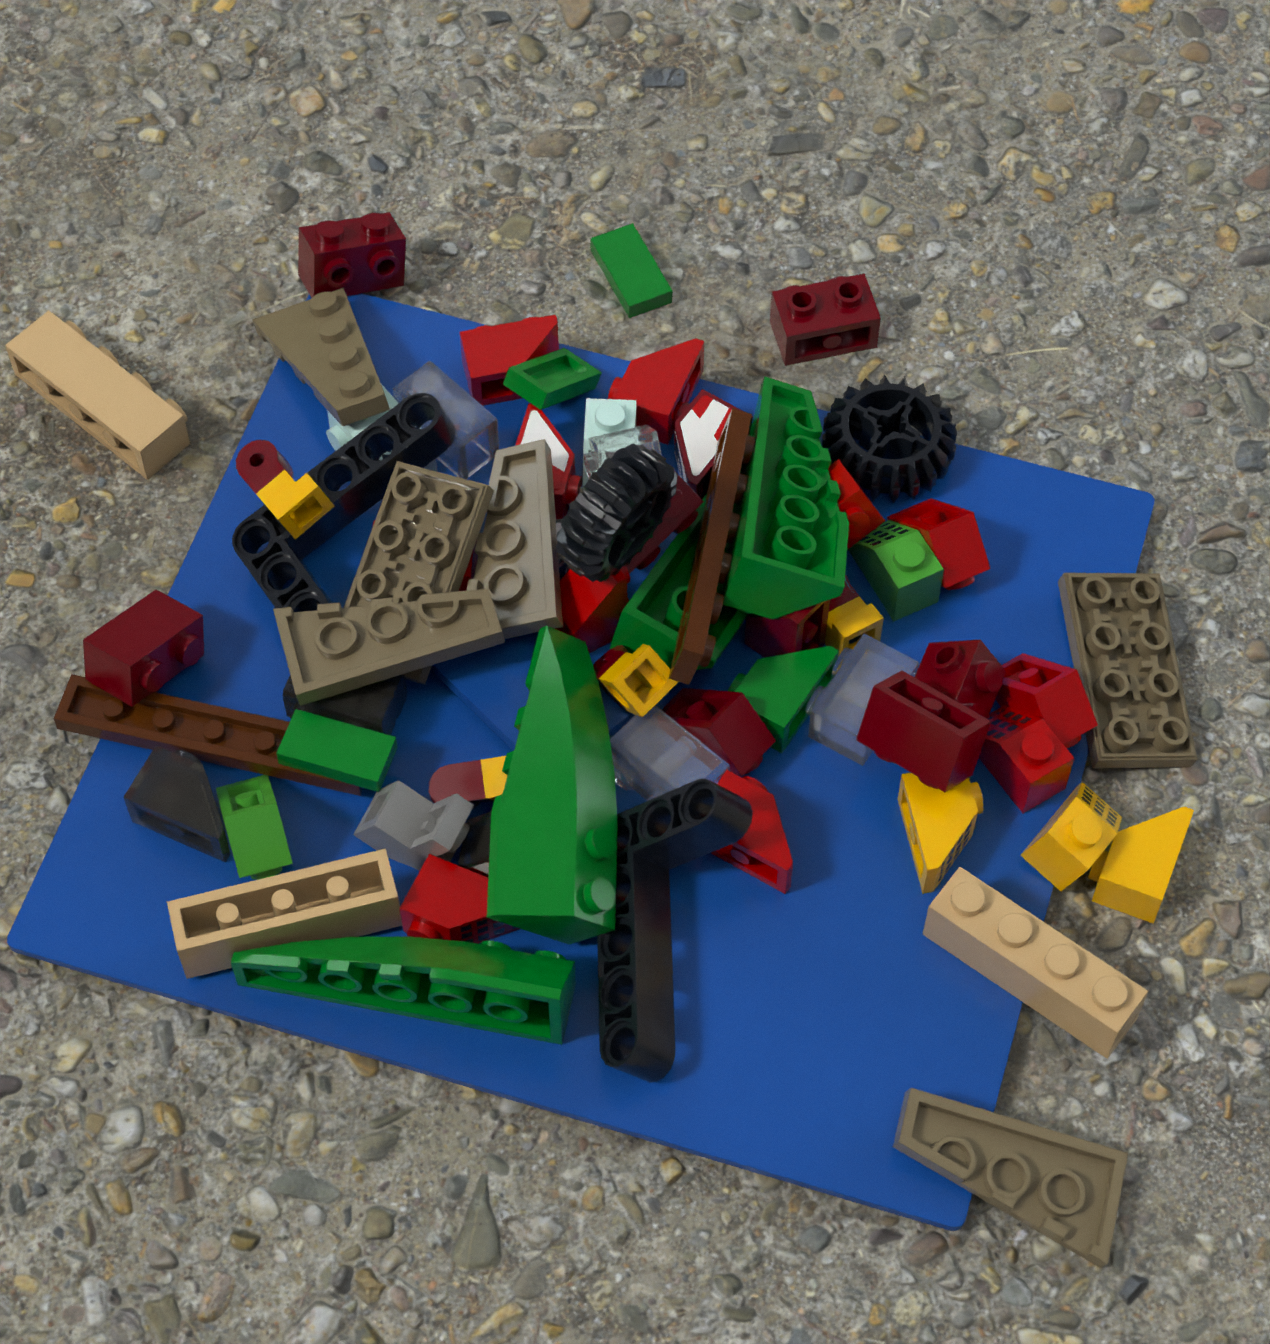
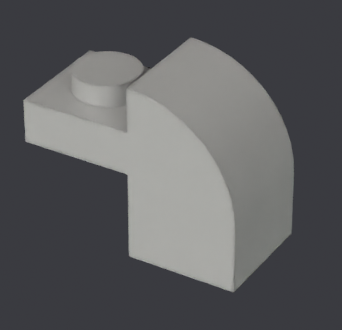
[353,780,474,870]

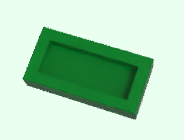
[590,223,672,318]
[503,348,602,410]
[276,709,398,792]

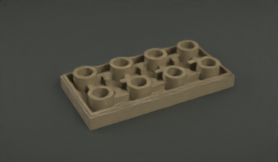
[344,461,494,685]
[1058,573,1198,768]

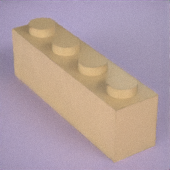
[5,310,190,480]
[167,848,402,979]
[923,867,1148,1059]

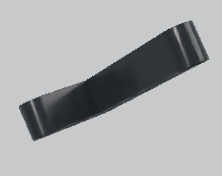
[232,393,455,612]
[597,778,753,1082]

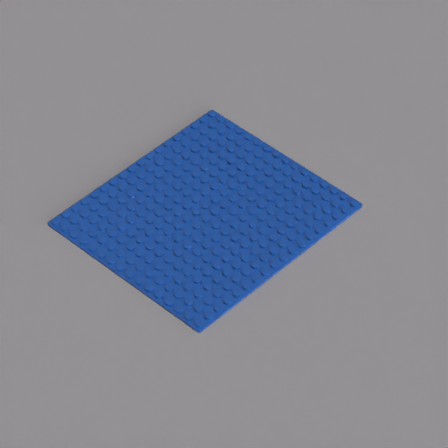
[7,293,1155,1231]

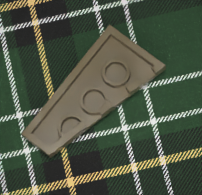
[252,288,390,427]
[466,439,563,639]
[273,589,505,706]
[893,1088,1128,1268]

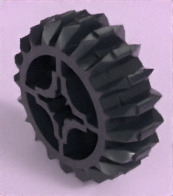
[822,375,957,503]
[556,443,678,582]

